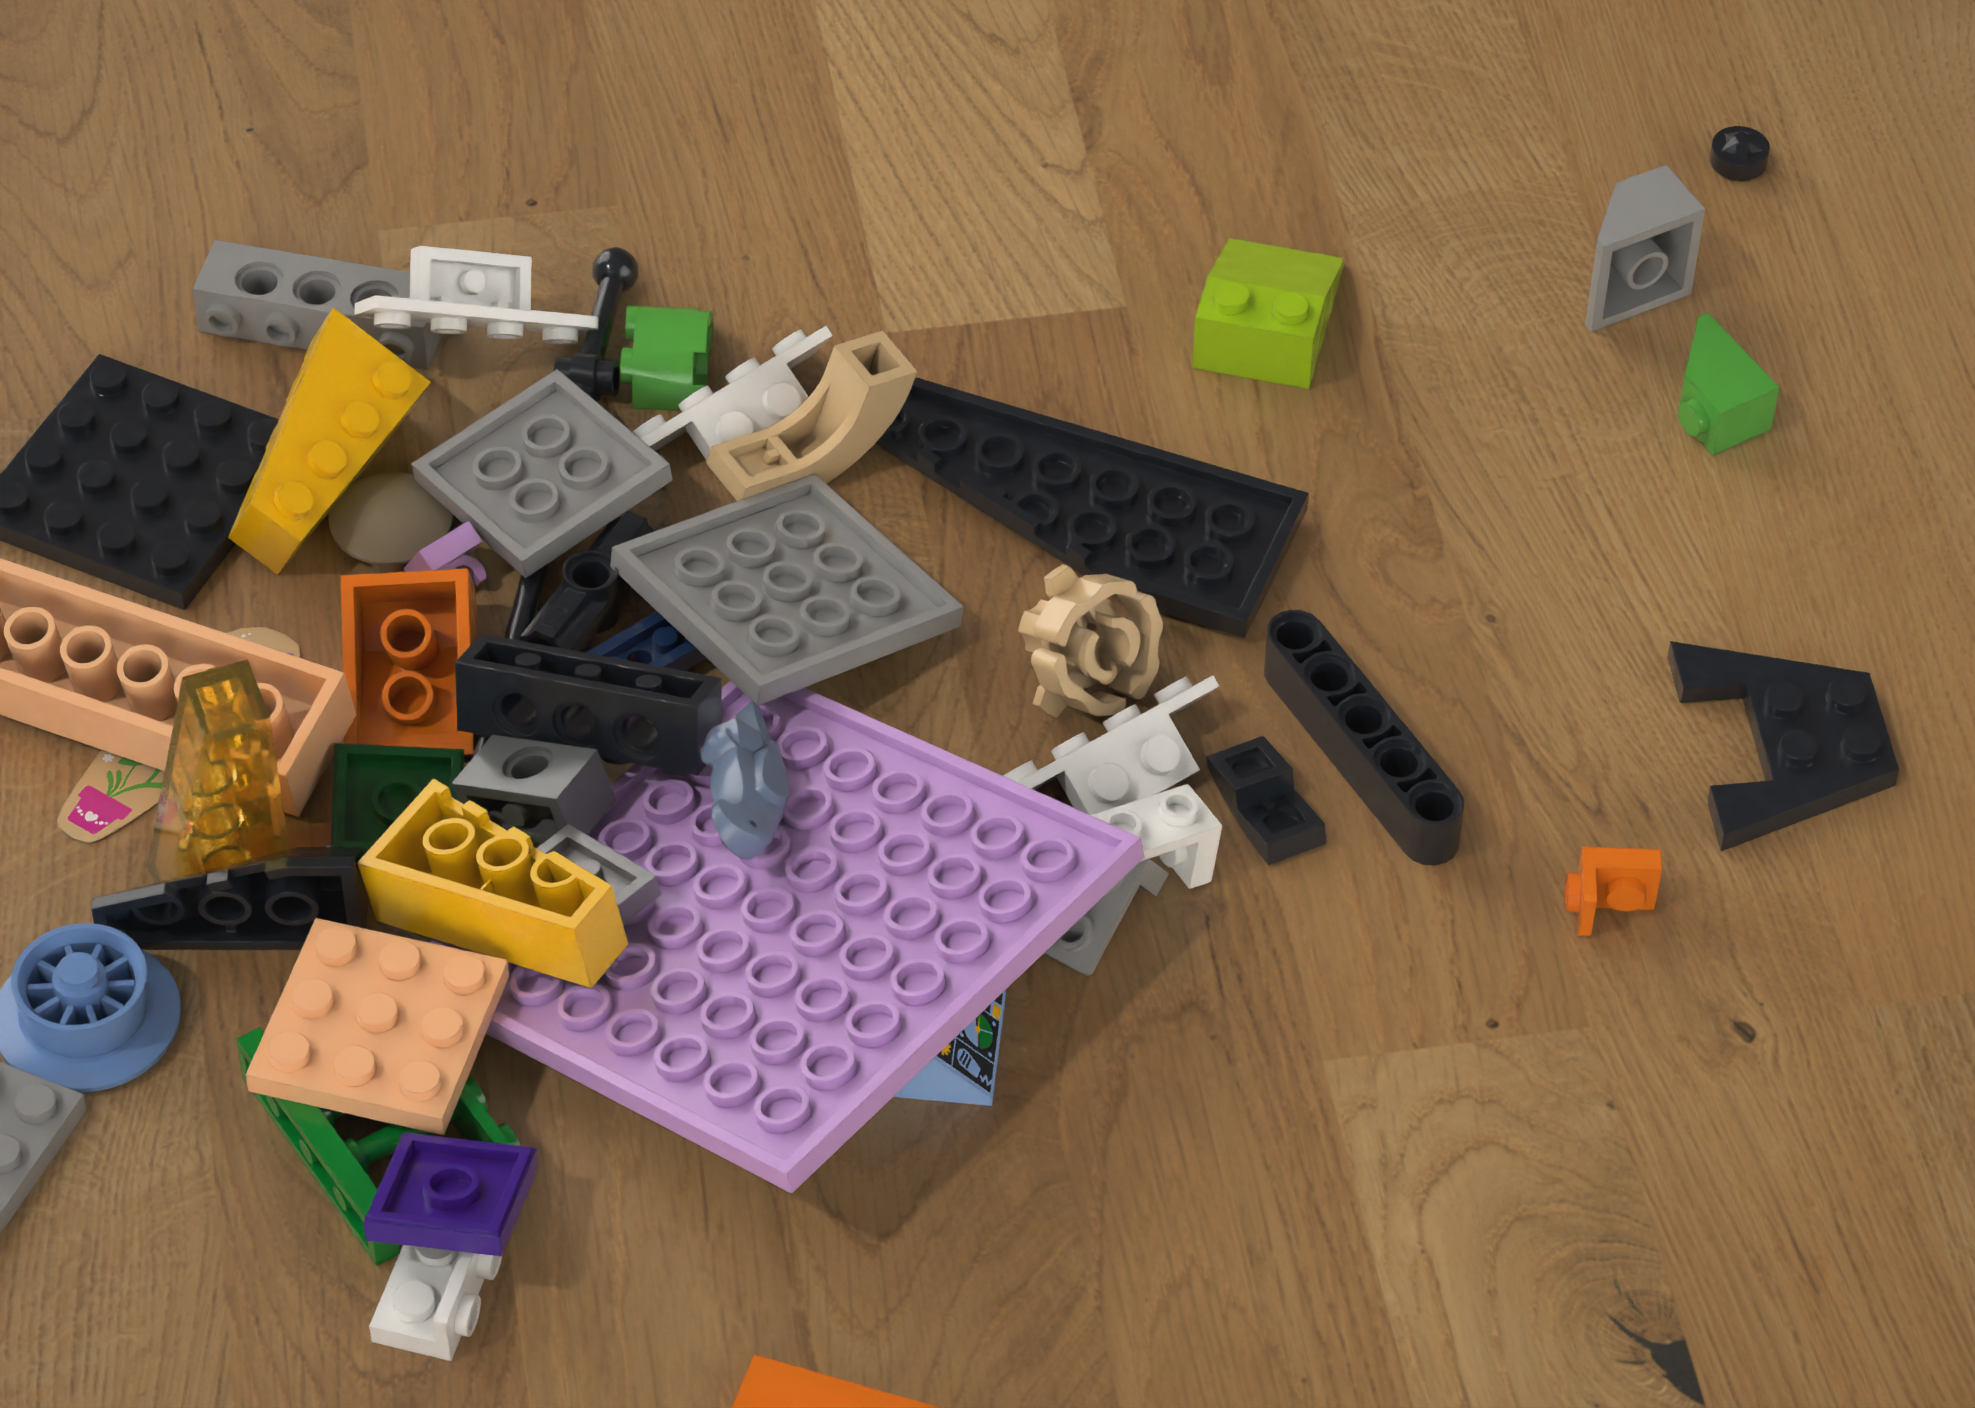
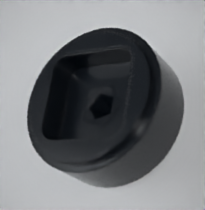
[1710,126,1770,181]

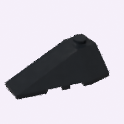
[91,845,369,950]

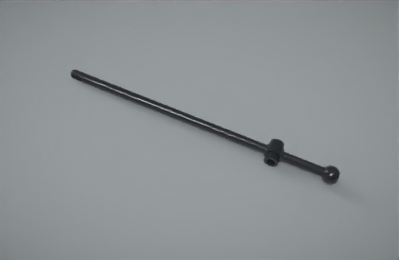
[471,247,638,759]

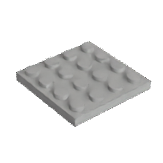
[610,473,964,706]

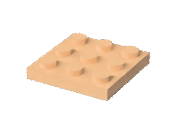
[246,918,509,1135]

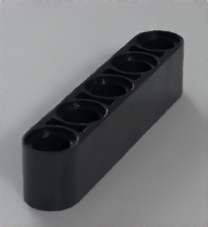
[1264,610,1464,866]

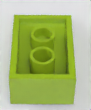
[1192,238,1344,389]

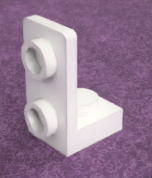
[1091,784,1222,889]

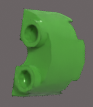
[620,305,714,411]

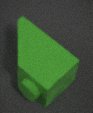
[1678,312,1779,455]

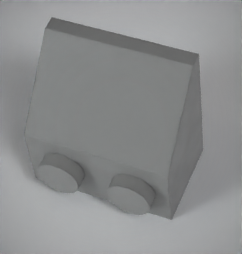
[1585,165,1705,332]

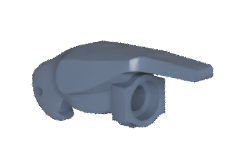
[700,701,789,860]

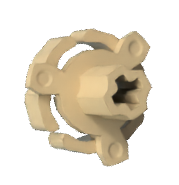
[1018,564,1163,718]

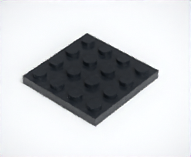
[0,354,279,610]

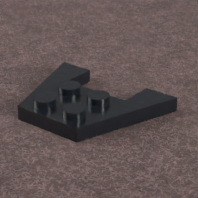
[1667,641,1899,851]

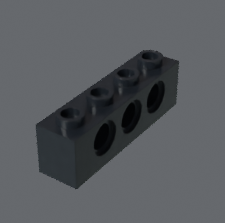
[455,634,722,776]

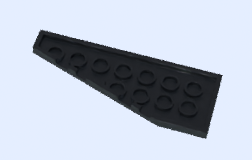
[875,377,1309,638]

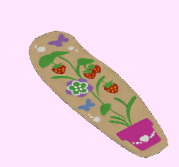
[57,627,300,843]

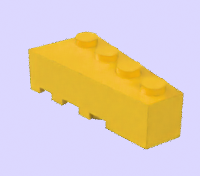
[228,307,431,575]
[357,778,629,988]

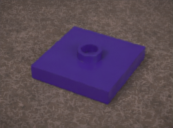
[363,1133,538,1256]

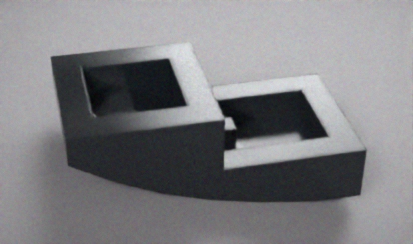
[1206,736,1326,865]

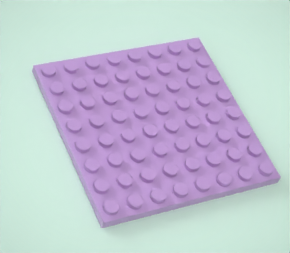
[429,681,1145,1194]

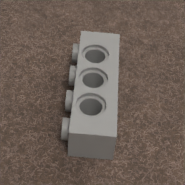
[192,240,443,370]

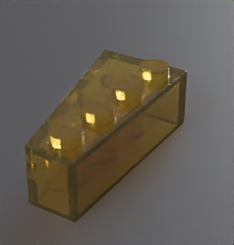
[147,659,289,883]

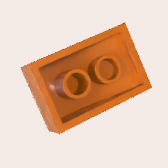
[340,568,478,758]

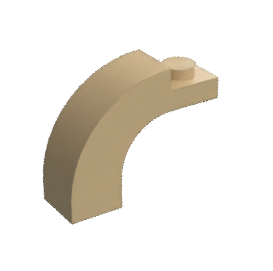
[706,330,918,501]

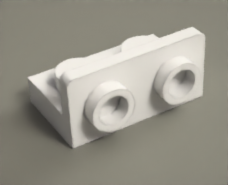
[369,1245,502,1361]

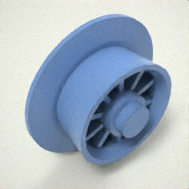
[0,923,182,1093]

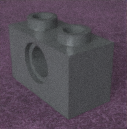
[451,735,616,844]

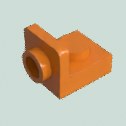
[1564,847,1662,936]

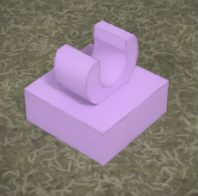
[404,521,486,587]

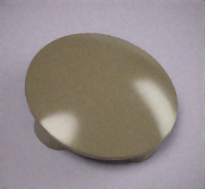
[329,472,454,573]

